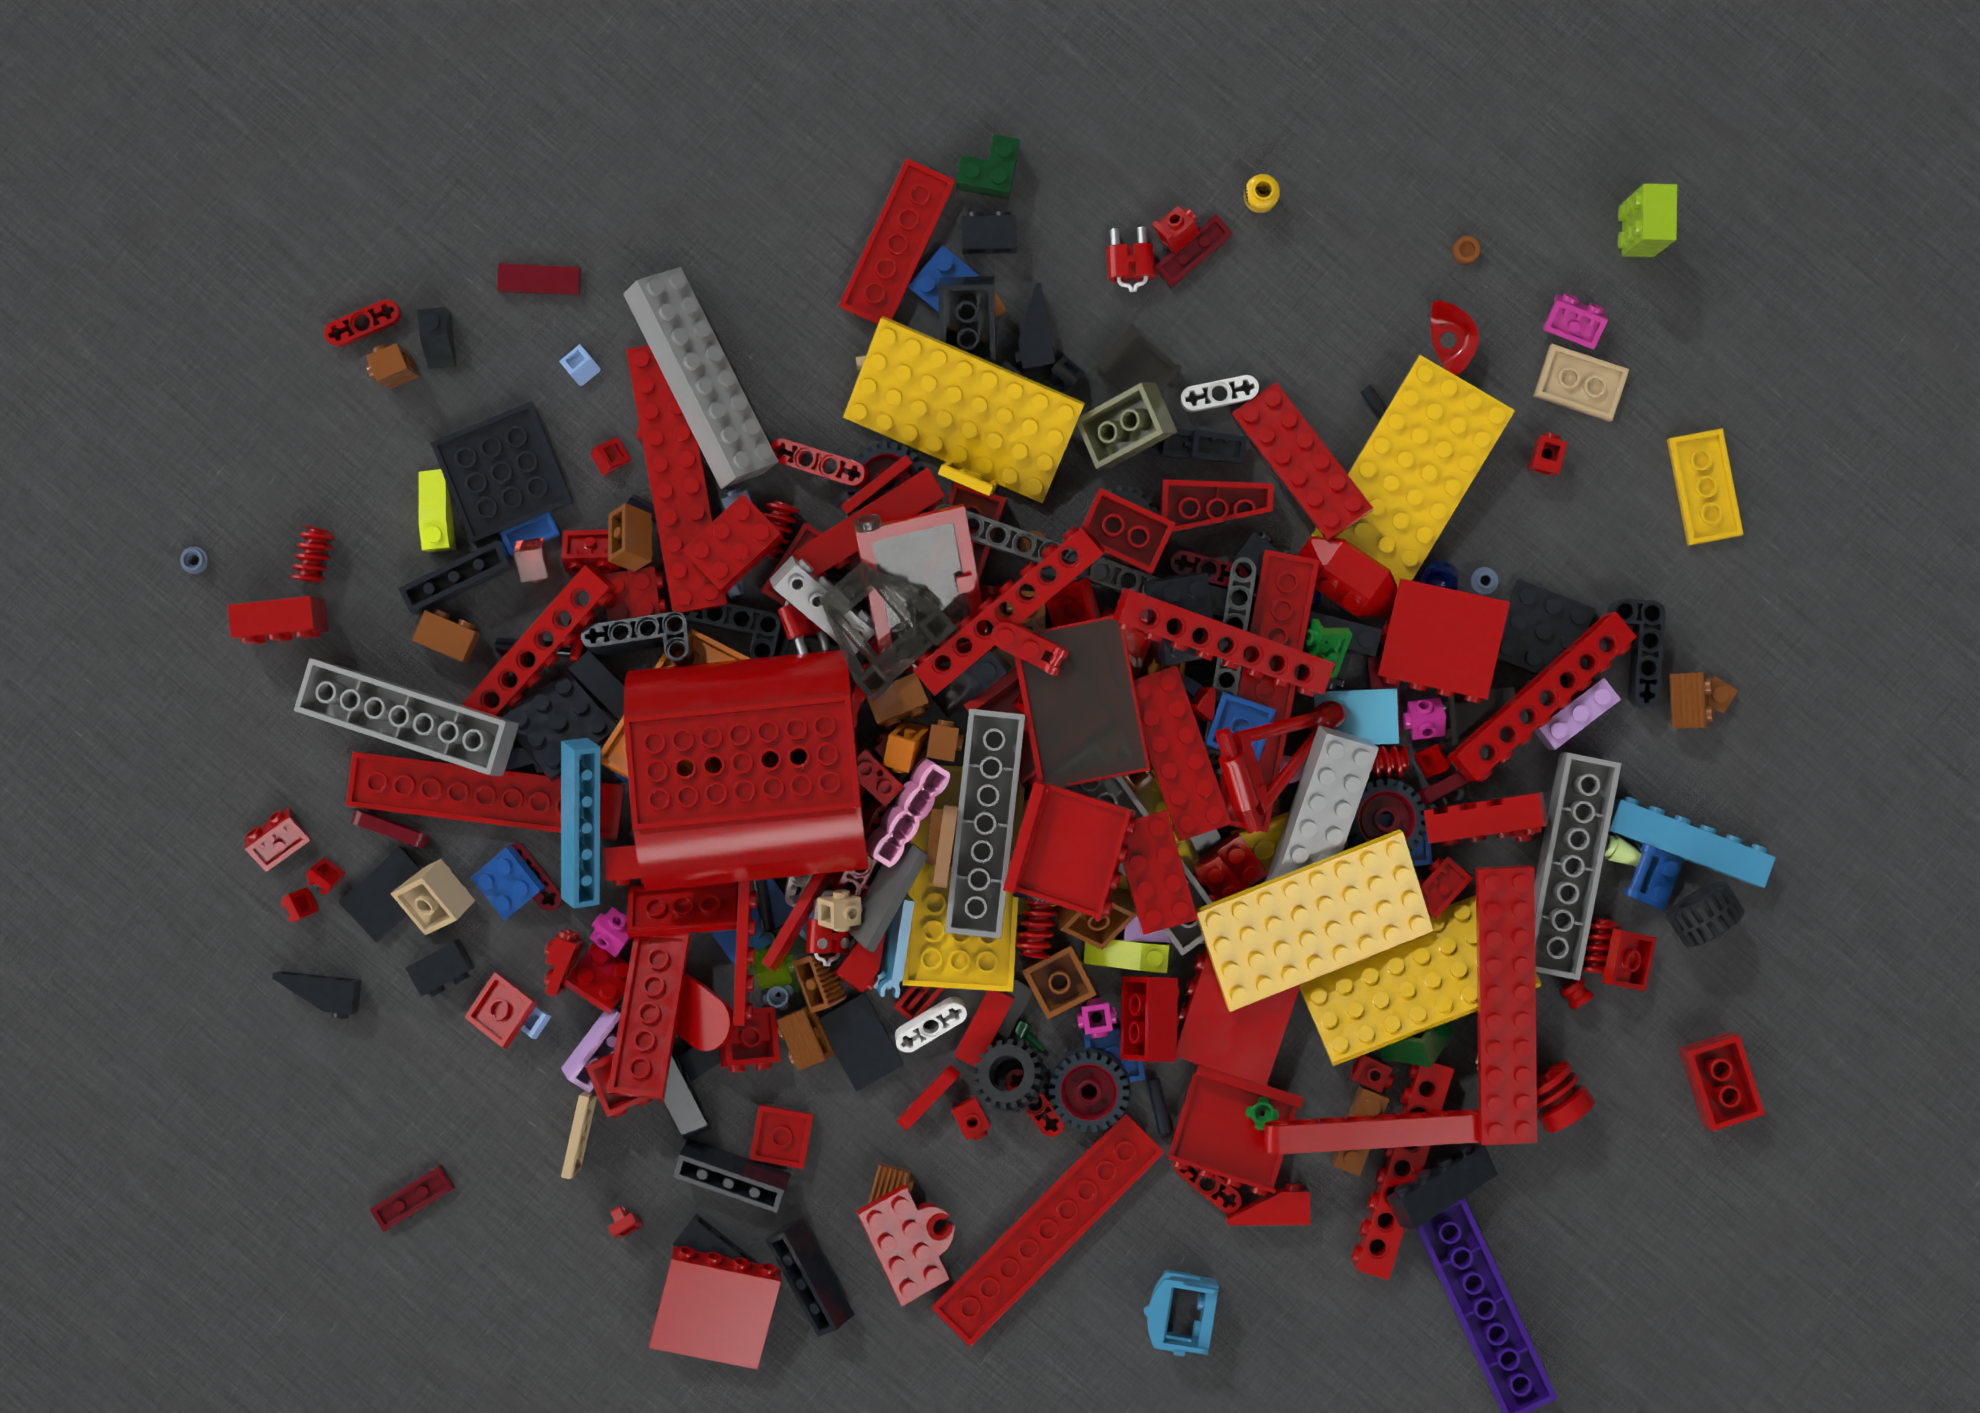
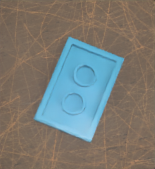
[1314,689,1399,744]

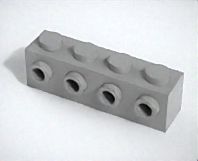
[770,556,875,656]

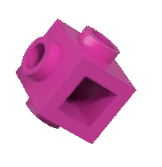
[1403,698,1446,740]
[589,907,632,958]
[1077,997,1117,1038]

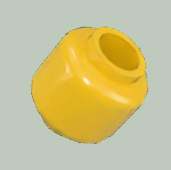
[1243,174,1280,213]

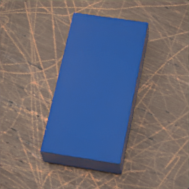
[500,512,561,557]

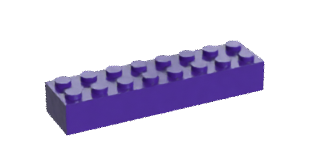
[1415,1198,1558,1413]

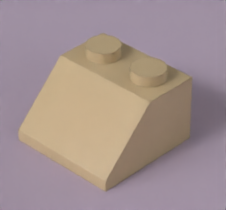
[391,859,475,935]

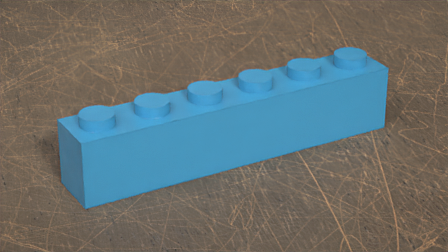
[561,738,600,909]
[1608,796,1776,888]

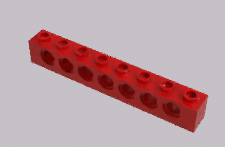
[913,524,1105,696]
[461,565,615,718]
[1112,588,1335,697]
[1447,612,1637,782]
[1351,1061,1454,1280]

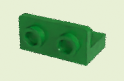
[1300,619,1353,678]

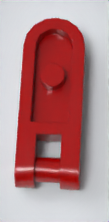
[992,620,1070,676]

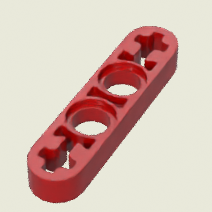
[771,438,869,488]

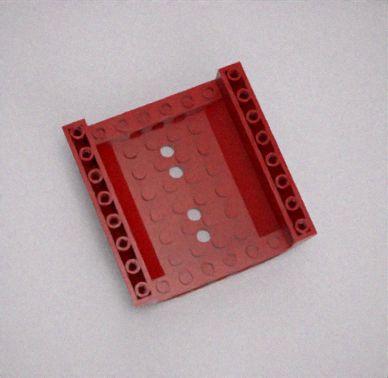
[623,649,869,891]

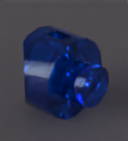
[1421,561,1459,590]

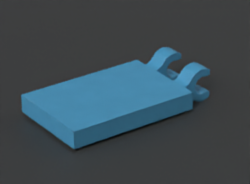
[873,894,915,998]

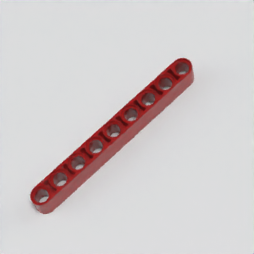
[1264,1109,1479,1154]

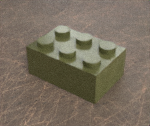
[1077,382,1177,469]

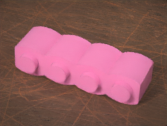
[867,757,950,867]

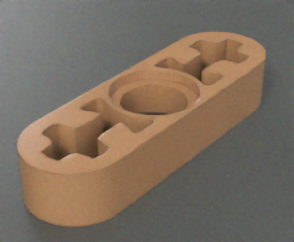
[933,805,958,888]

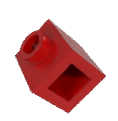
[951,1095,991,1141]

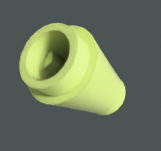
[1604,835,1642,867]

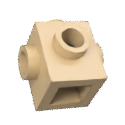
[817,890,862,932]

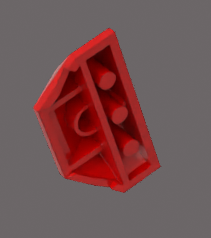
[1297,536,1398,617]

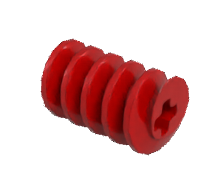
[763,500,800,560]
[289,524,336,584]
[1368,745,1408,781]
[1016,899,1058,959]
[1582,916,1621,975]

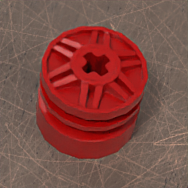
[1536,1061,1595,1133]

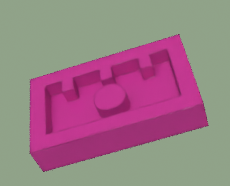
[1543,293,1608,350]

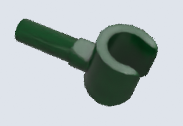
[759,924,784,948]
[1014,1019,1045,1053]

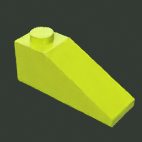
[419,469,456,553]
[1083,938,1169,973]

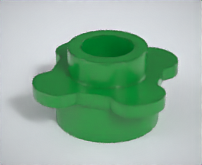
[1246,1097,1279,1130]

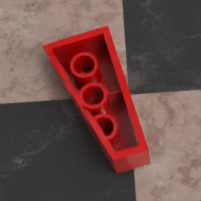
[1160,479,1274,532]
[1424,792,1548,846]

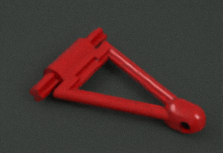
[1215,701,1346,834]

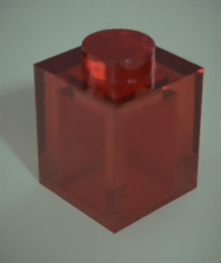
[514,537,550,583]

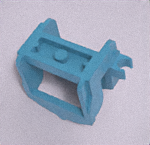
[1144,1270,1219,1357]

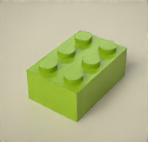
[1618,184,1677,257]

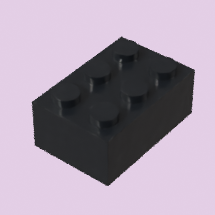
[938,276,997,364]
[1144,572,1214,665]

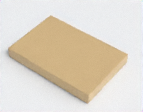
[1533,344,1629,422]
[561,1089,597,1179]

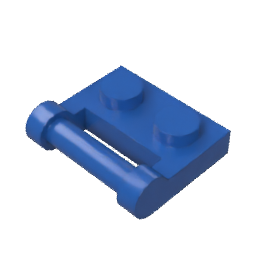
[1623,843,1683,910]

